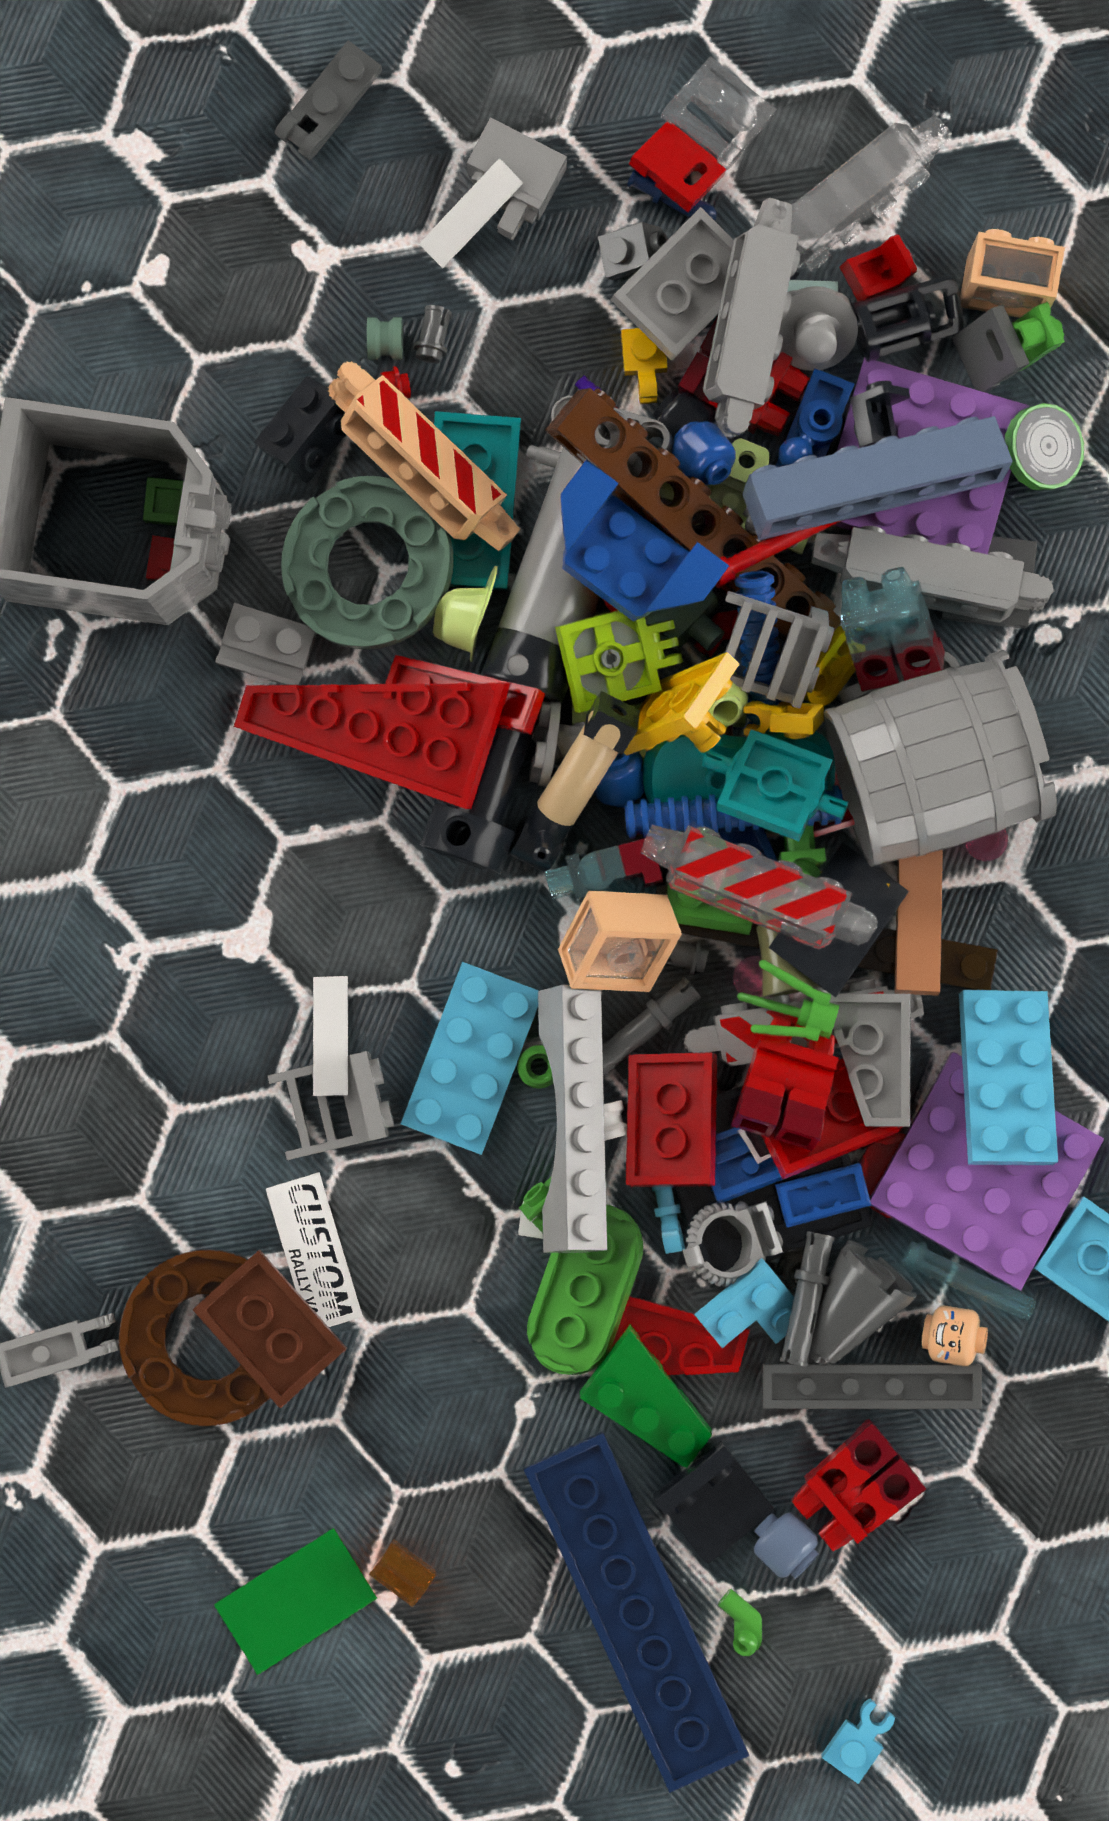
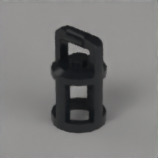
[851,276,964,362]

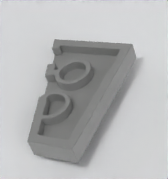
[830,994,911,1127]

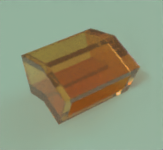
[369,1539,437,1607]

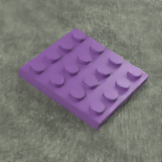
[834,357,1029,554]
[870,1052,1104,1291]

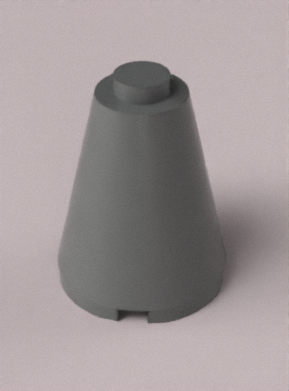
[809,1240,917,1365]

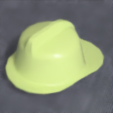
[433,566,498,662]

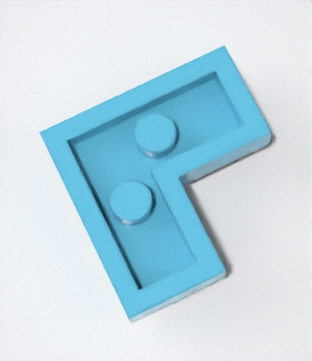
[694,1258,794,1348]

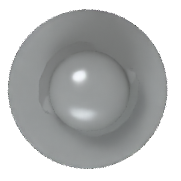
[779,286,858,371]
[529,701,585,787]

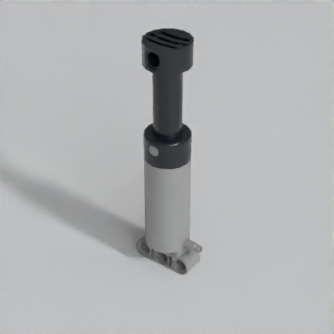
[420,396,674,874]

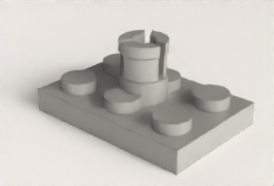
[610,207,734,361]

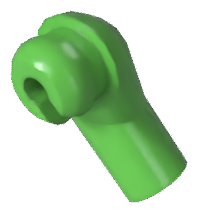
[718,1589,762,1657]

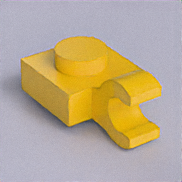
[621,328,668,404]
[743,701,824,739]

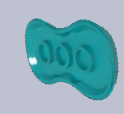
[643,731,836,803]

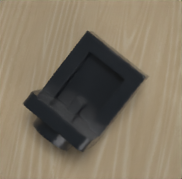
[850,381,910,448]

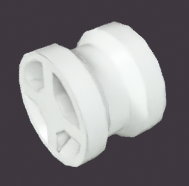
[604,1100,627,1140]

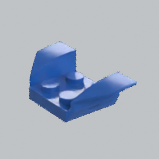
[560,459,729,621]

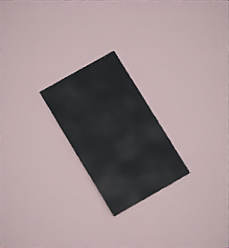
[768,842,909,998]

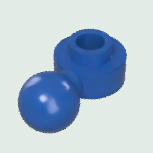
[779,399,842,466]

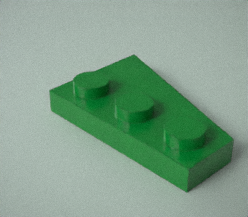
[579,1324,712,1469]

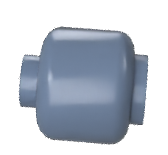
[754,1512,819,1579]

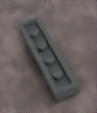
[762,1363,982,1409]

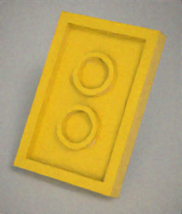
[624,652,739,756]

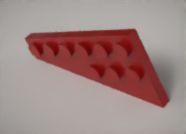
[234,683,511,809]

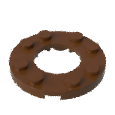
[119,1249,270,1426]

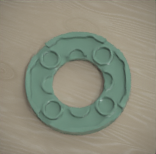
[281,476,454,650]

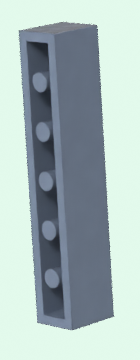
[742,416,1013,541]

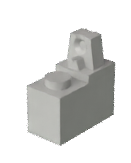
[467,117,567,240]

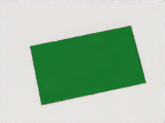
[214,1528,378,1675]

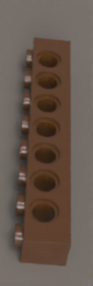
[545,388,843,641]

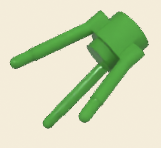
[737,960,839,1042]

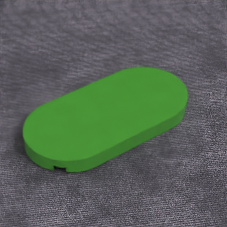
[527,1204,643,1375]

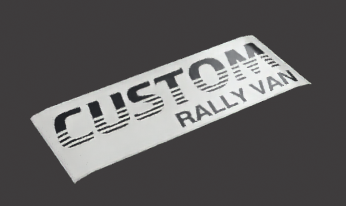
[266,1172,363,1327]

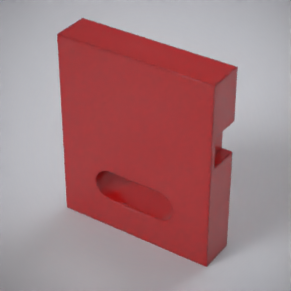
[629,120,728,212]

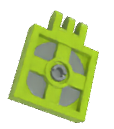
[555,610,683,713]

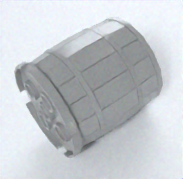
[824,650,1057,867]

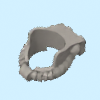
[682,1201,783,1287]

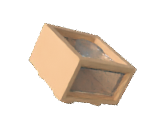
[960,229,1065,318]
[558,891,682,992]

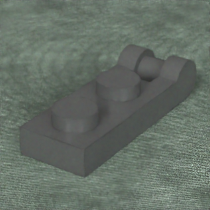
[274,40,382,160]

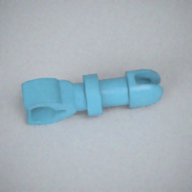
[652,1186,685,1254]

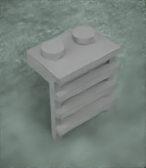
[725,591,834,709]
[268,1051,394,1160]

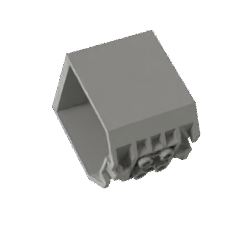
[0,397,231,625]

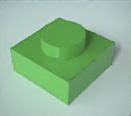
[143,477,184,526]

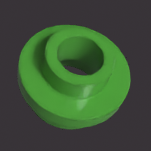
[518,1045,553,1089]

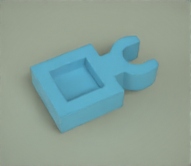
[821,1698,895,1784]

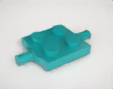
[702,729,849,841]

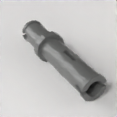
[602,976,702,1078]
[780,1231,835,1367]

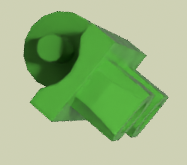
[1012,302,1065,371]
[776,826,826,898]

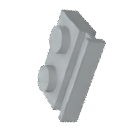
[215,603,317,685]

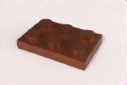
[192,1250,347,1408]

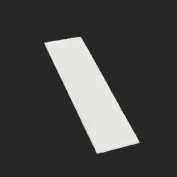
[419,158,523,268]
[313,976,348,1096]

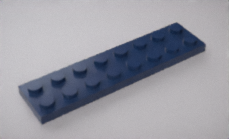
[524,1431,750,1793]

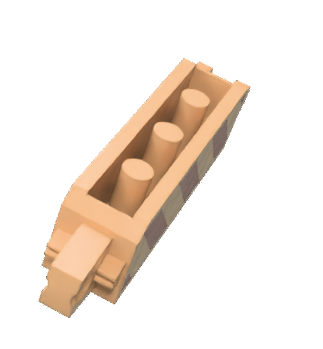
[328,361,520,551]

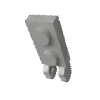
[0,1313,120,1388]

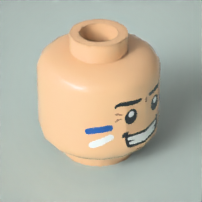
[922,1305,988,1366]

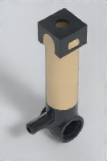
[508,691,640,873]

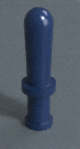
[626,169,717,221]

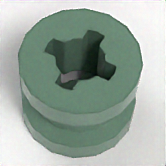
[367,317,403,360]

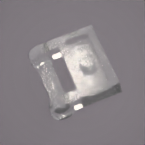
[661,56,777,170]

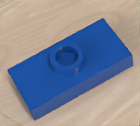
[775,1162,871,1227]

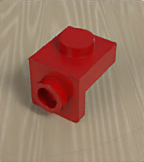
[839,234,917,301]

